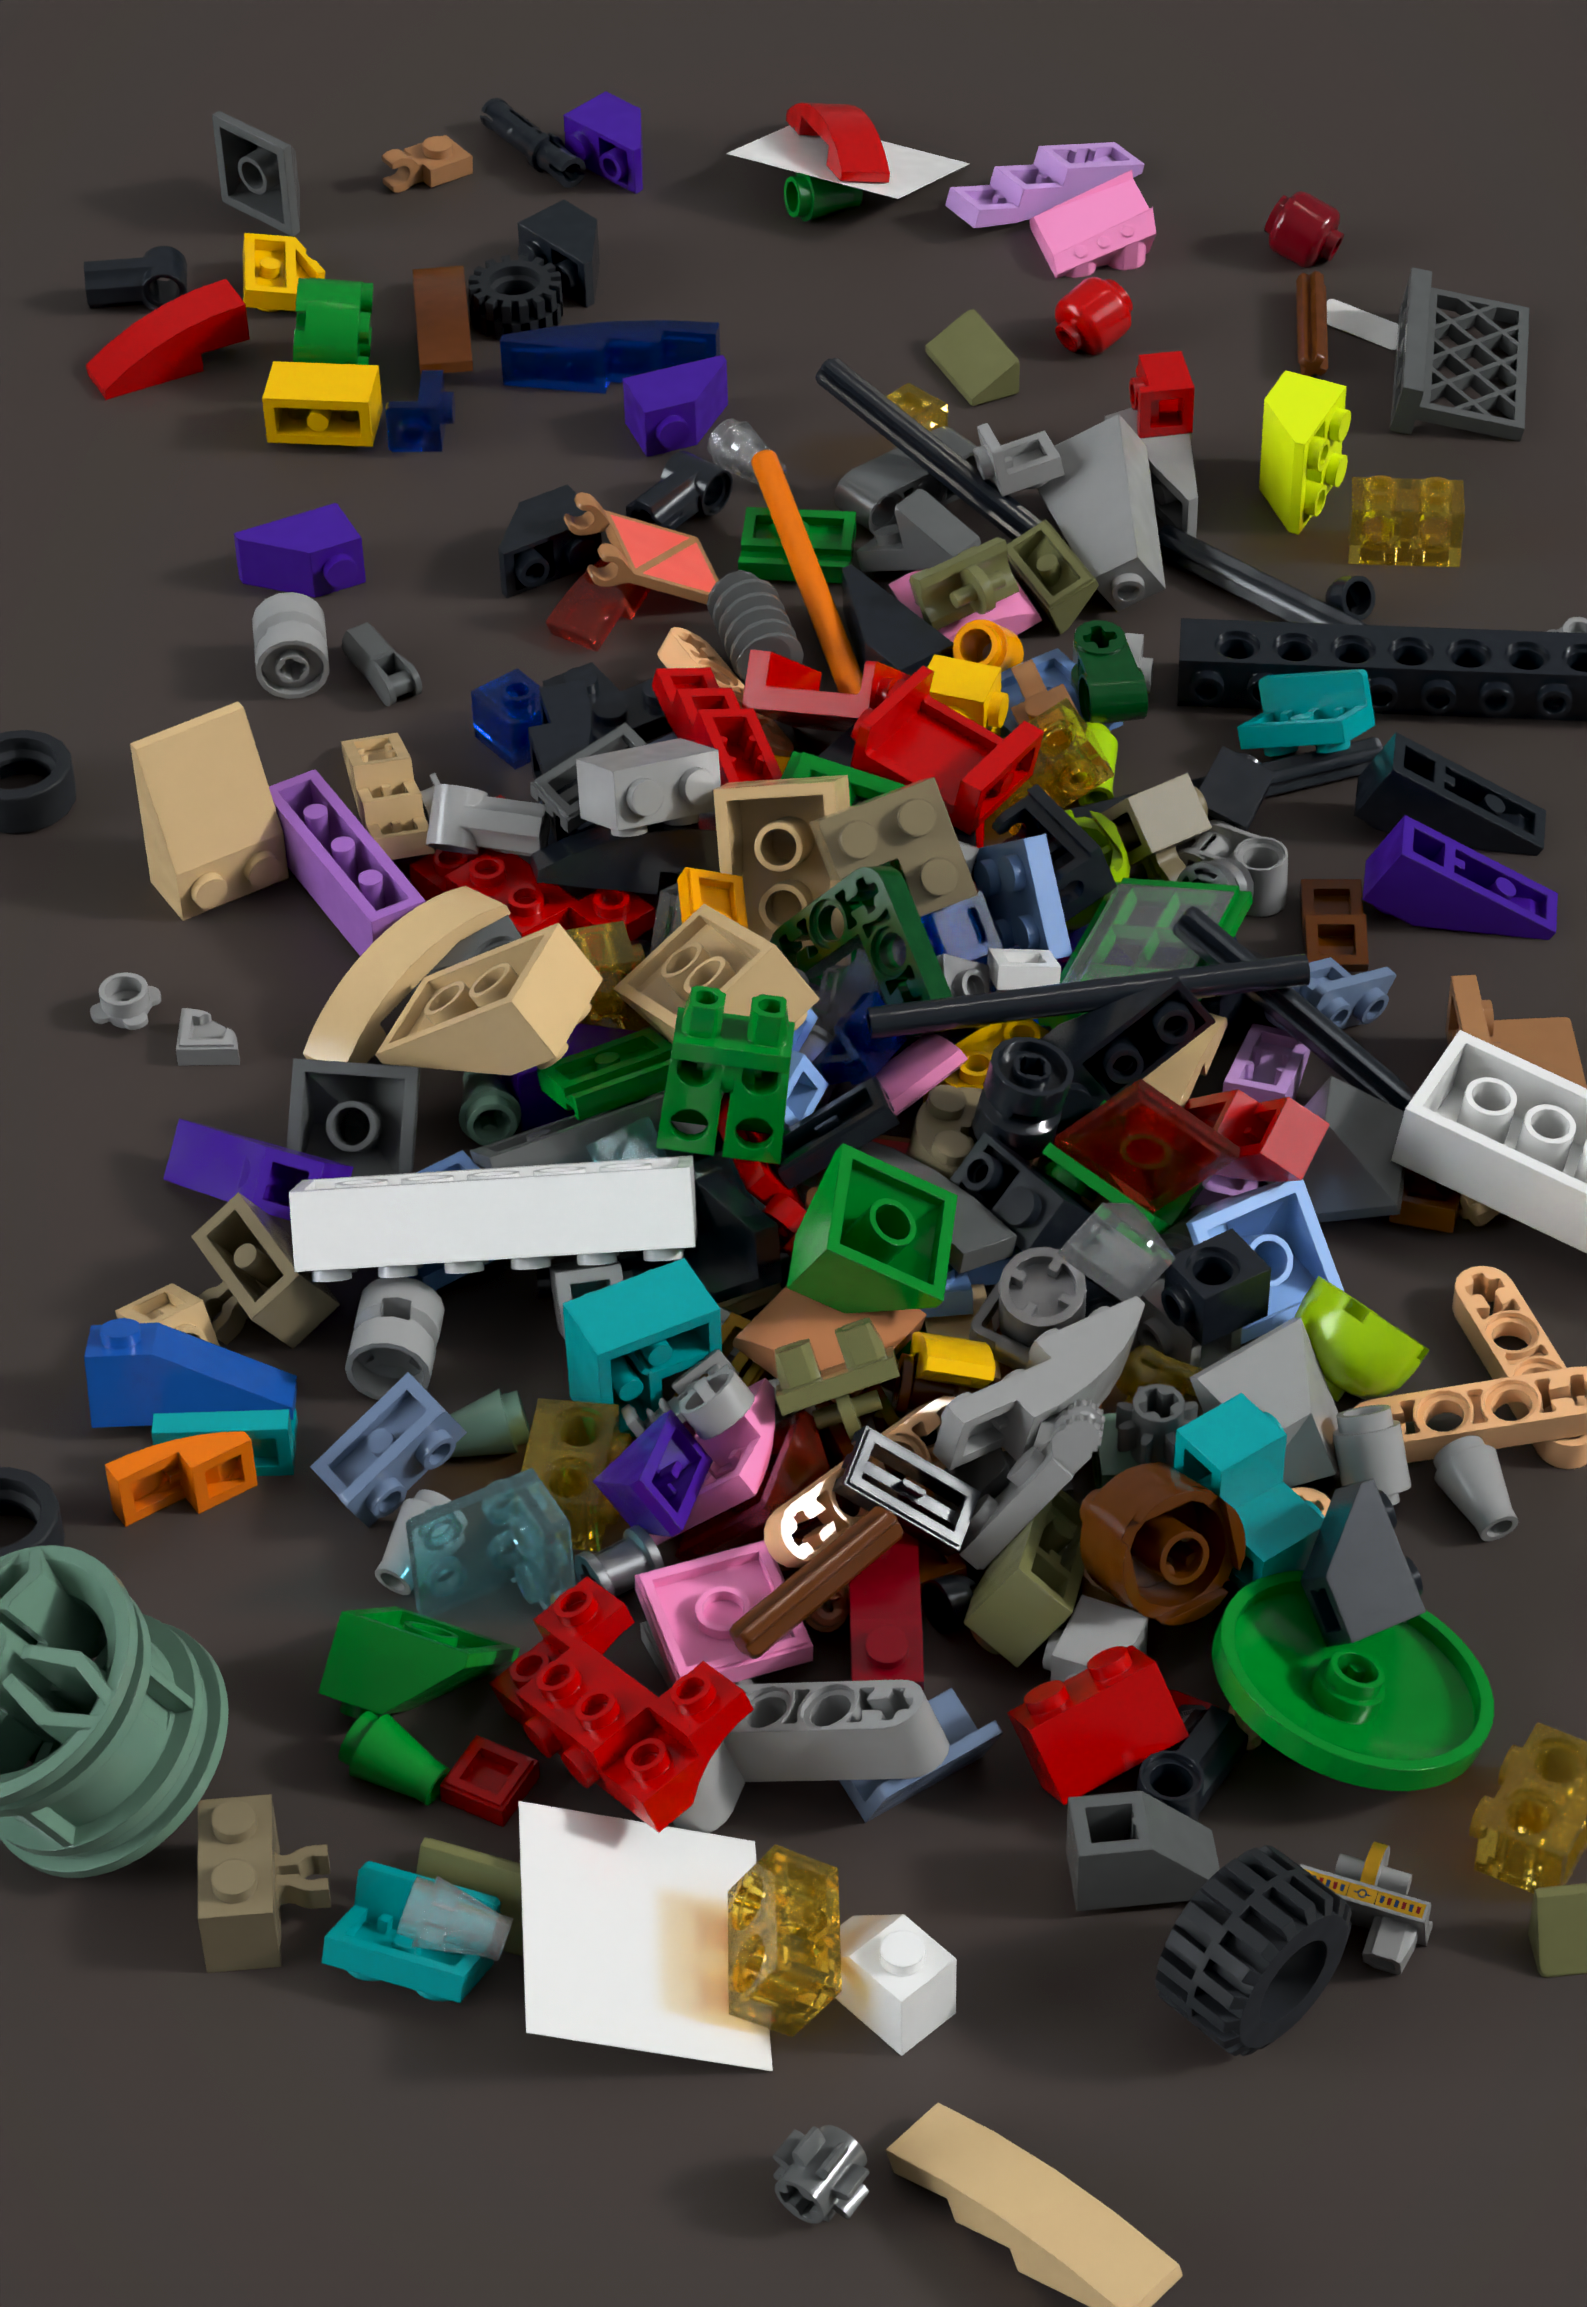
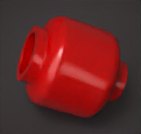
[1055,277,1133,355]

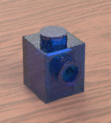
[471,668,542,770]

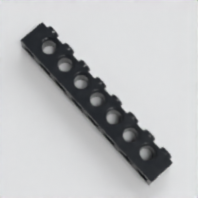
[1177,618,1587,721]

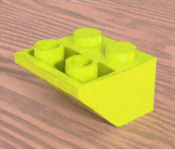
[1259,370,1351,535]

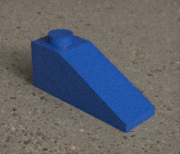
[84,1318,298,1428]

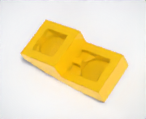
[910,1331,996,1389]

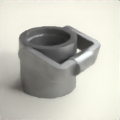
[969,1247,1087,1370]

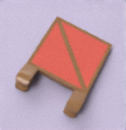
[563,492,719,605]

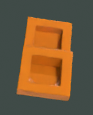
[105,1431,258,1527]

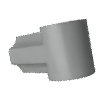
[426,784,551,857]

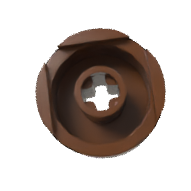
[1080,1462,1246,1626]

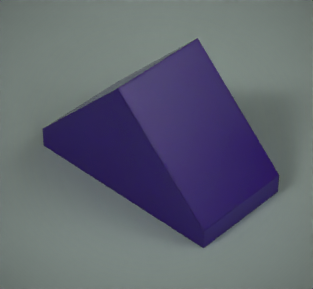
[593,1410,713,1537]

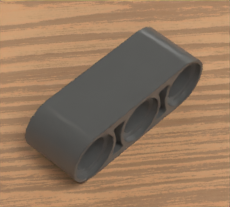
[834,426,979,535]

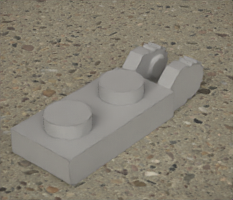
[959,1398,1105,1570]

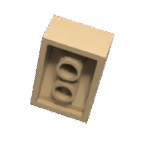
[130,702,289,921]
[713,775,851,967]
[613,904,820,1044]
[375,923,603,1076]

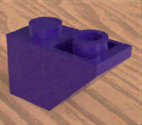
[563,91,643,194]

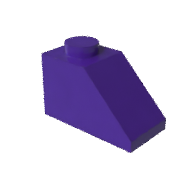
[623,355,728,457]
[234,503,366,598]

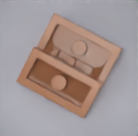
[732,1286,927,1403]

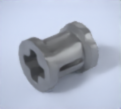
[574,1525,665,1597]

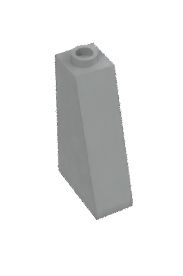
[1037,414,1166,612]

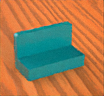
[151,1409,298,1476]

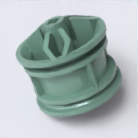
[0,1545,229,1878]

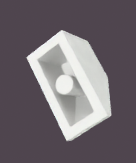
[799,1914,957,2056]

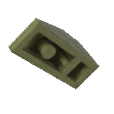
[964,1489,1085,1667]

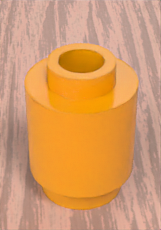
[953,619,1024,672]

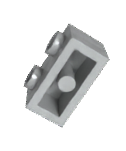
[576,738,721,837]

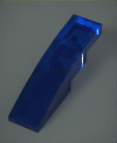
[500,320,721,394]

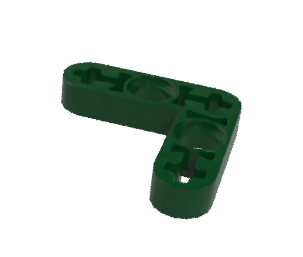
[770,865,952,1037]

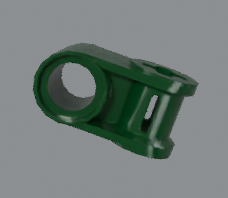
[1071,620,1148,724]

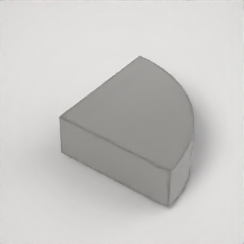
[176,1008,240,1066]

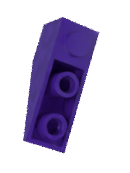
[163,1118,354,1221]

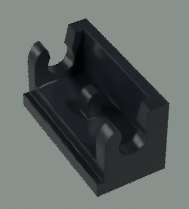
[992,784,1117,922]

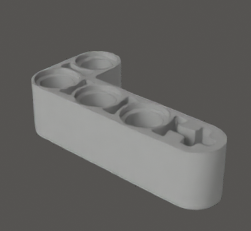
[672,1679,950,1833]

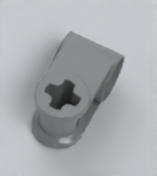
[1177,820,1288,917]

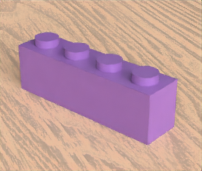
[269,769,426,956]

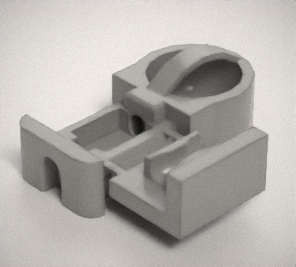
[621,1349,755,1440]

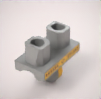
[1300,1841,1433,1975]

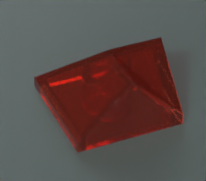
[1054,1078,1241,1213]
[675,1409,843,1562]

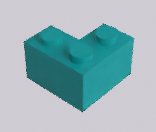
[563,1258,722,1448]
[1174,1392,1325,1590]

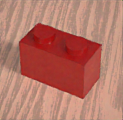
[1007,1645,1189,1805]

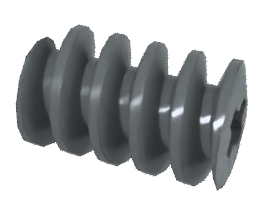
[707,570,804,682]

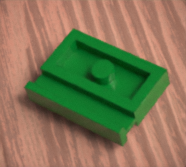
[738,507,856,583]
[537,1027,672,1121]

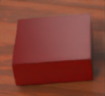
[440,1735,540,1827]

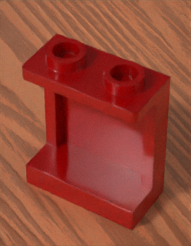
[741,649,911,732]
[850,665,1044,835]

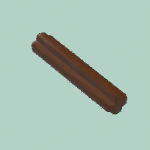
[1296,271,1328,377]
[729,1506,903,1659]

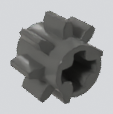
[1116,1384,1198,1468]
[772,2125,870,2224]

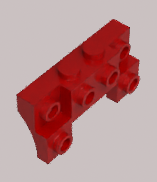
[409,794,656,977]
[489,1576,754,1833]

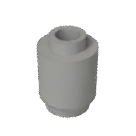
[1332,1405,1411,1505]

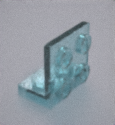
[406,1468,576,1618]

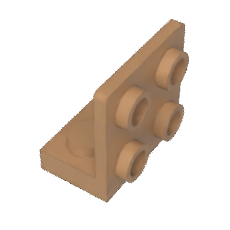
[1445,975,1587,1089]

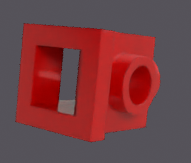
[1129,351,1195,438]

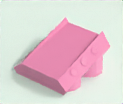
[1029,170,1156,278]

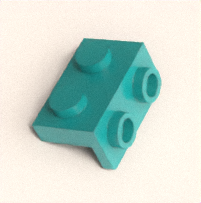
[1237,669,1375,756]
[322,1861,501,2003]

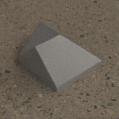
[1189,1318,1338,1488]

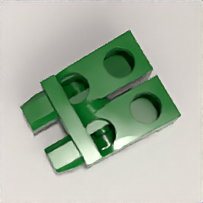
[656,985,795,1164]

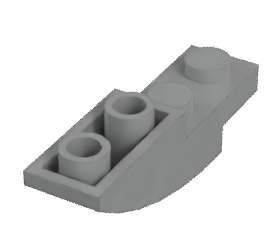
[933,1296,1145,1471]

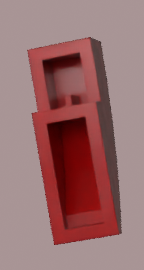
[86,279,250,400]
[1169,1089,1330,1182]

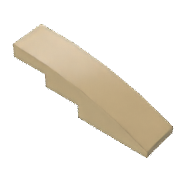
[341,733,435,860]
[886,2103,1183,2307]

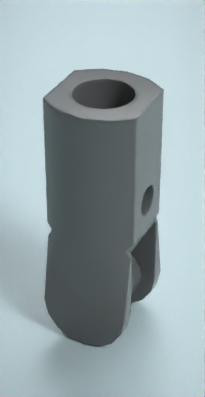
[341,622,422,706]

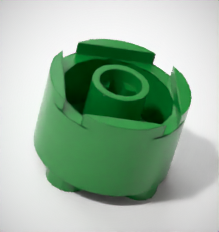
[293,278,373,365]

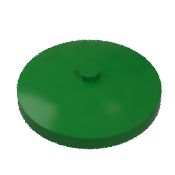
[1212,1570,1494,1791]

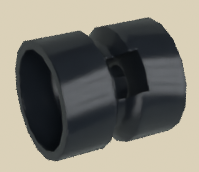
[972,1037,1074,1160]

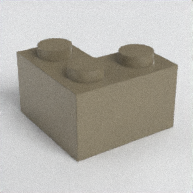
[809,777,978,917]

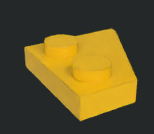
[243,233,325,312]

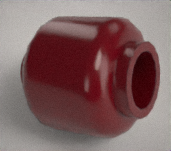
[1264,191,1344,268]

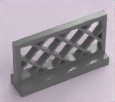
[1390,267,1530,441]

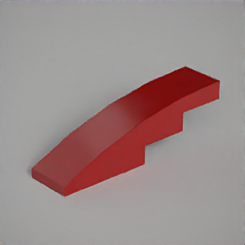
[652,667,782,786]

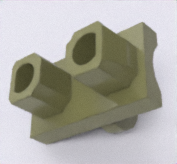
[909,537,1019,630]
[775,1318,900,1440]

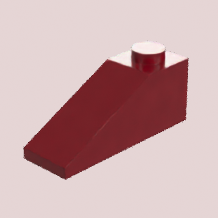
[849,1532,924,1692]

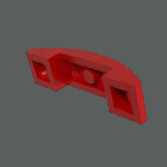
[786,103,890,183]

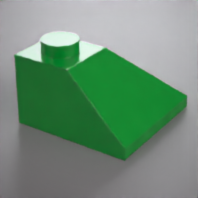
[787,1143,958,1314]
[318,1606,520,1719]

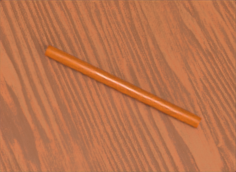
[751,450,863,694]

